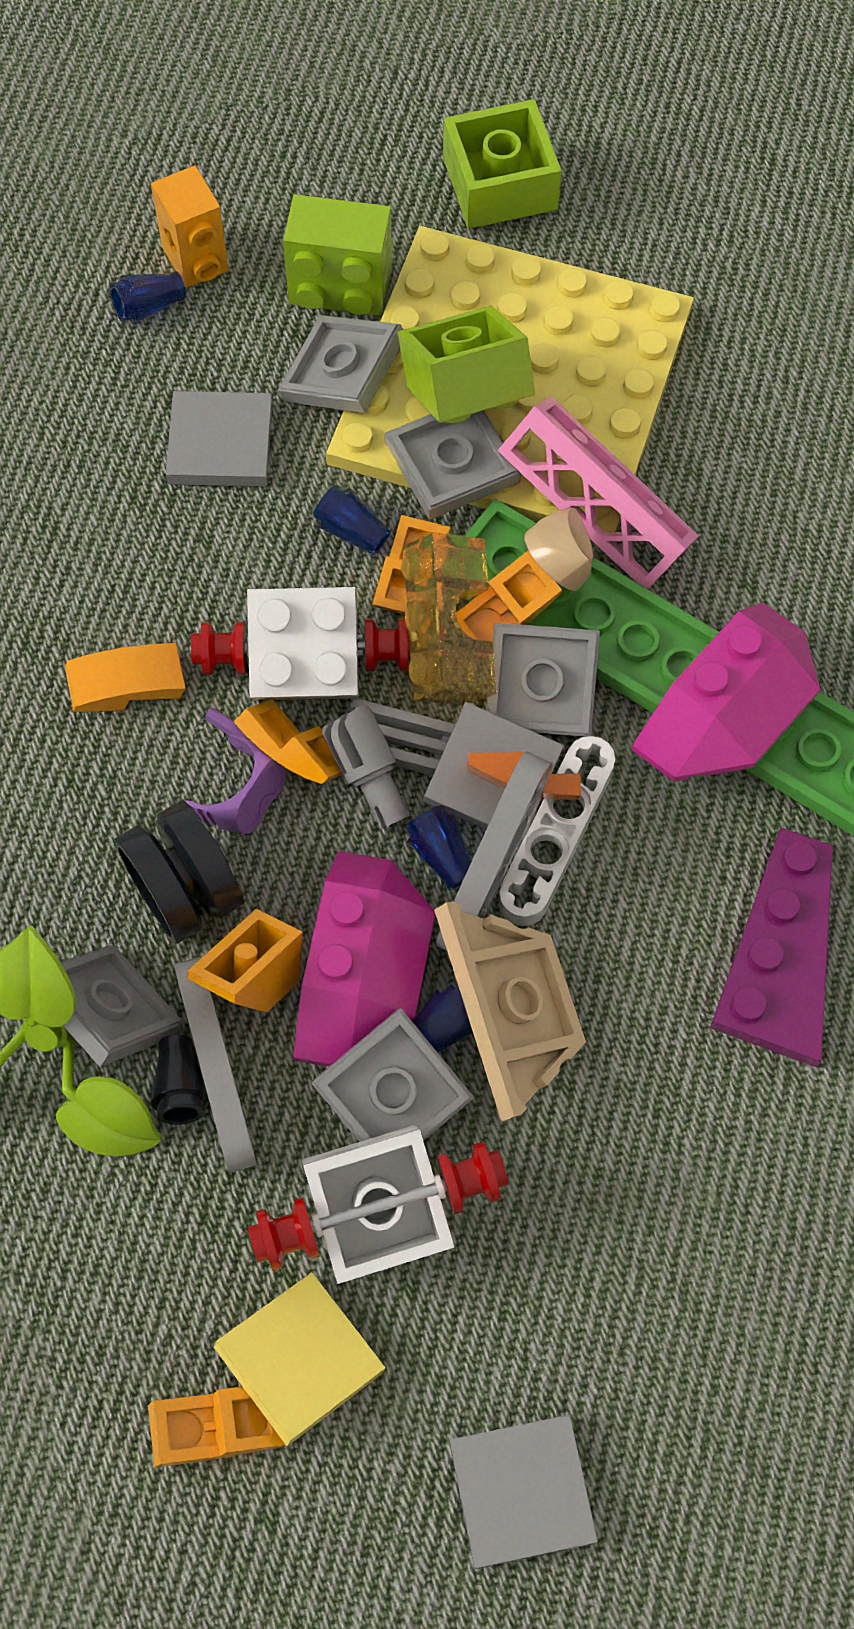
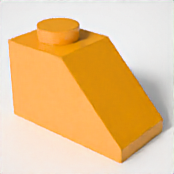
[187,909,303,1013]

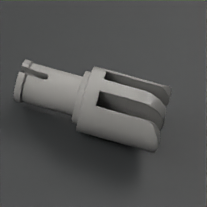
[322,705,411,830]

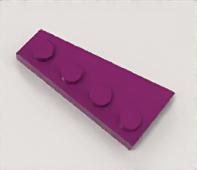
[710,827,833,1068]

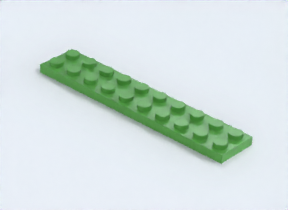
[436,499,854,836]

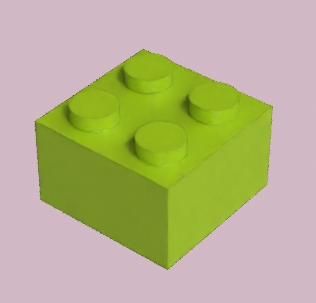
[443,99,562,229]
[283,194,392,316]
[397,305,535,423]

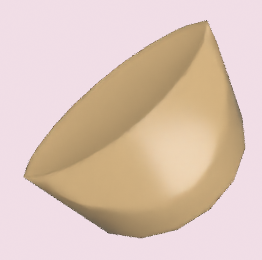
[524,508,593,591]

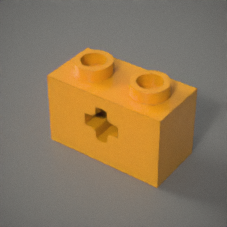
[151,165,229,288]

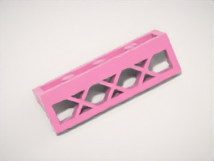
[497,396,699,589]

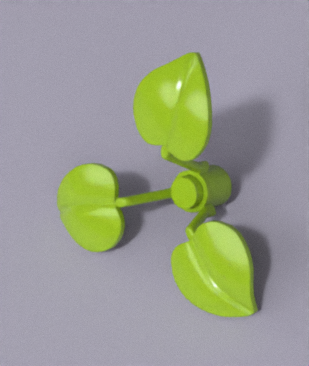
[0,926,162,1156]

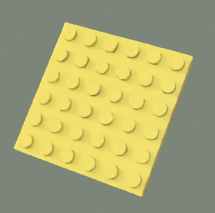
[326,225,694,532]

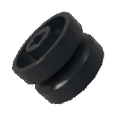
[113,799,244,944]

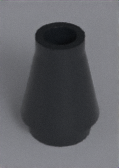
[151,1034,209,1125]

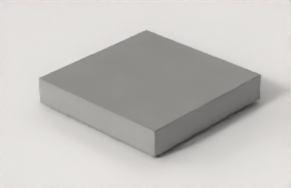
[278,315,403,413]
[166,391,273,486]
[385,410,521,520]
[486,623,600,737]
[422,702,564,845]
[61,945,184,1067]
[311,1008,474,1142]
[449,1415,598,1570]

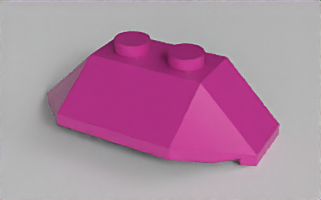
[632,602,820,782]
[293,851,436,1067]

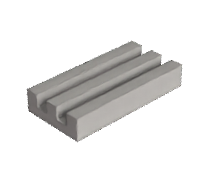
[350,697,455,776]

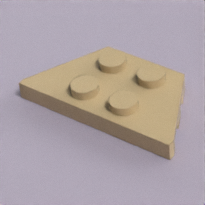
[434,901,586,1122]

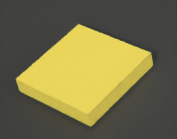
[214,1273,386,1446]

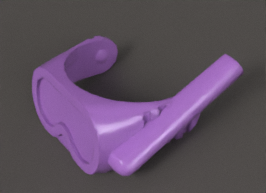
[185,707,286,834]

